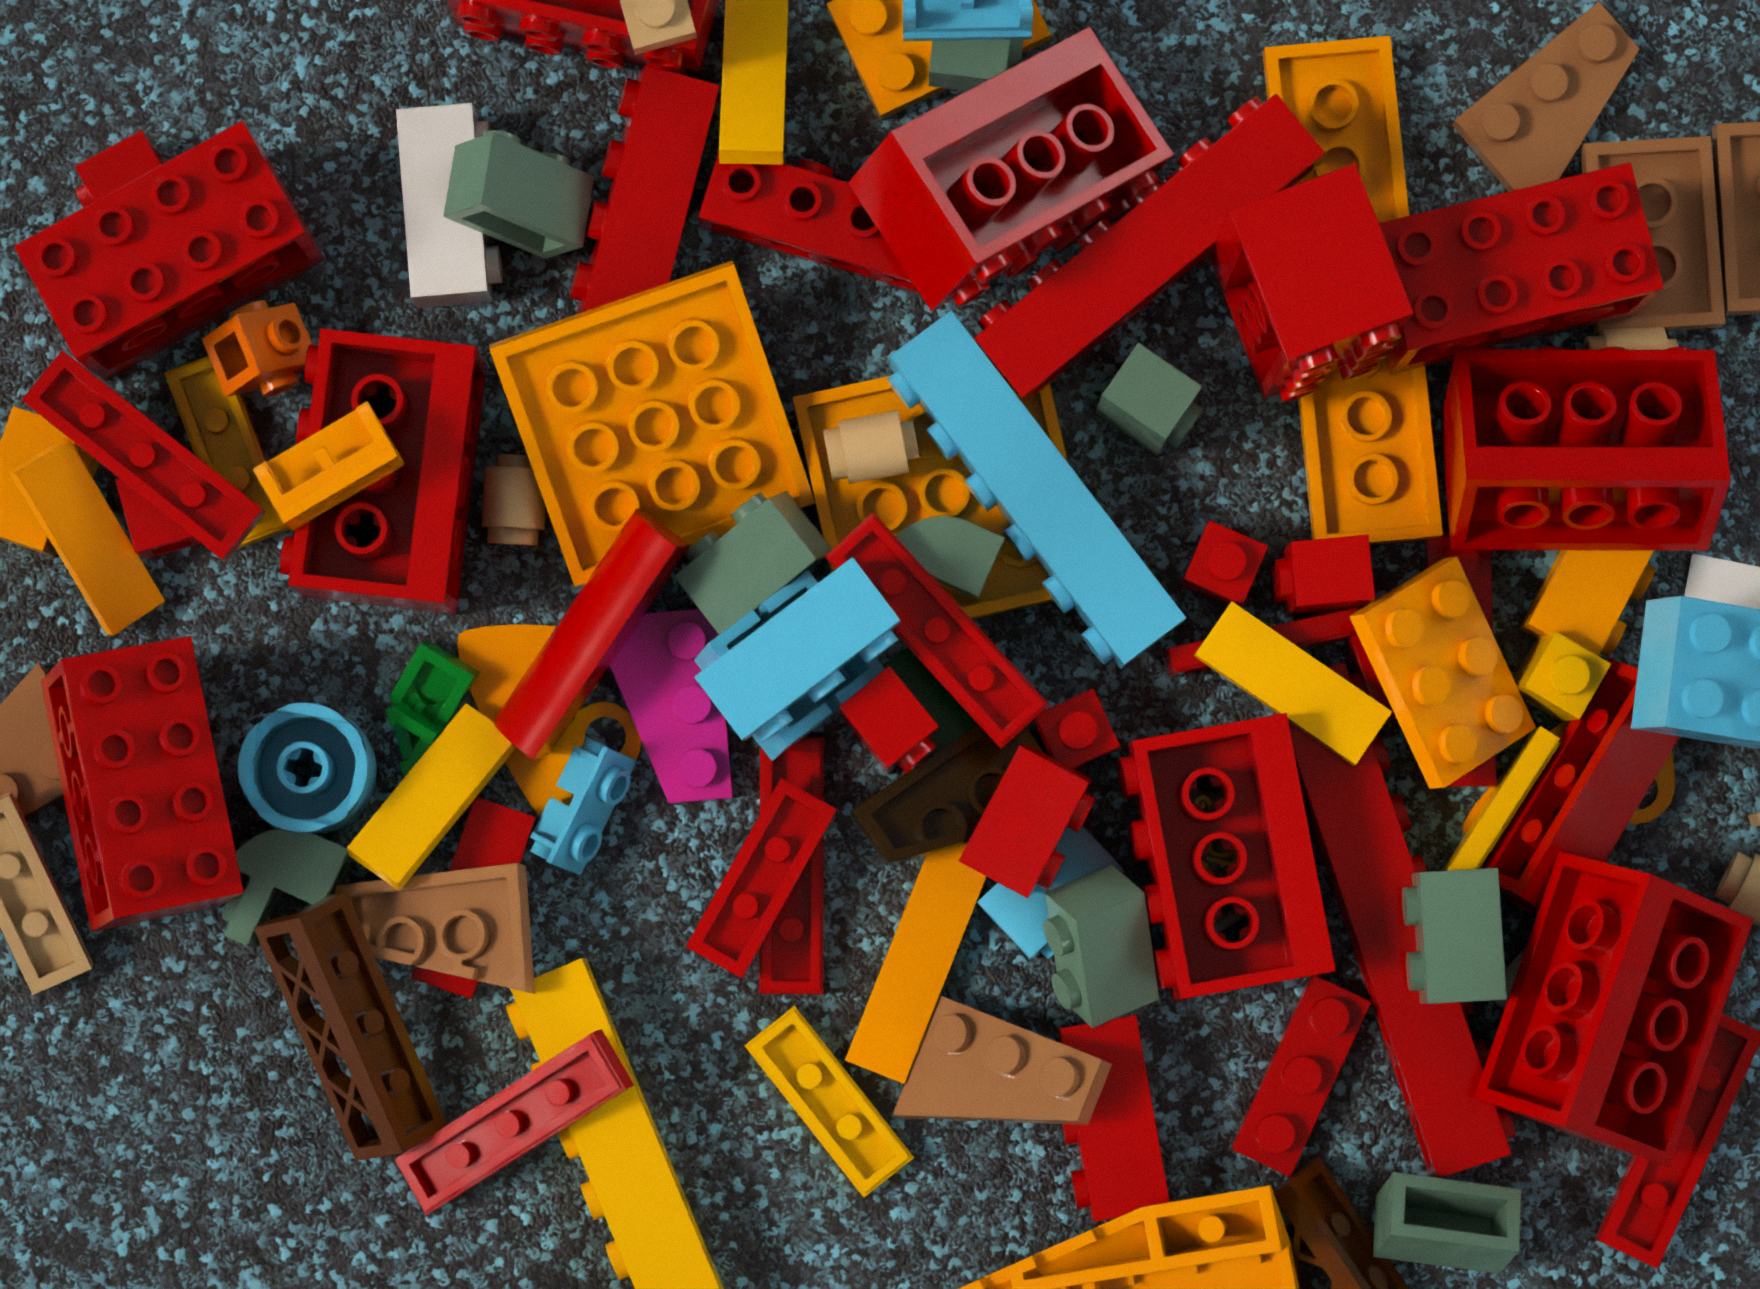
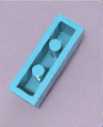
[694,557,902,743]

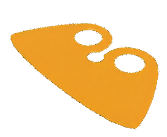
[457,624,641,817]

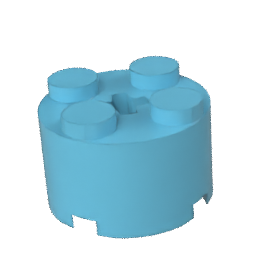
[238,703,377,835]

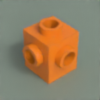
[202,300,312,397]

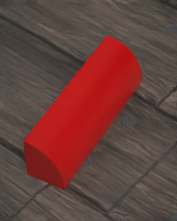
[494,508,691,760]

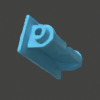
[530,736,637,875]

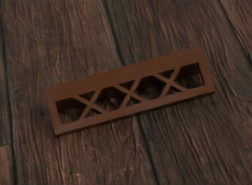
[253,891,448,1161]
[1273,1157,1410,1289]

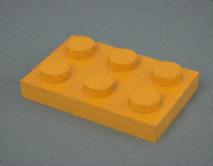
[826,0,1051,120]
[1349,556,1536,789]

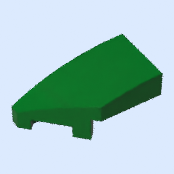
[385,639,480,776]

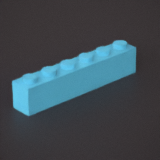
[887,310,1186,670]

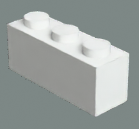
[396,103,503,308]

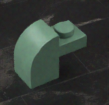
[891,516,1005,635]
[222,828,353,947]

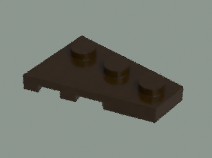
[850,725,1044,866]

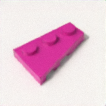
[609,609,733,804]

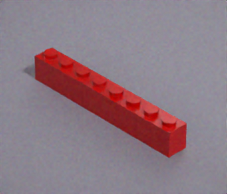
[1272,662,1515,1178]

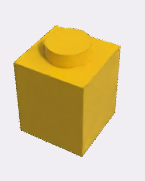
[1513,631,1611,722]

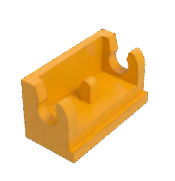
[253,401,405,531]

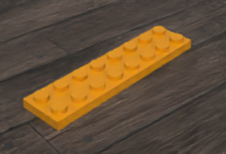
[1262,36,1443,545]

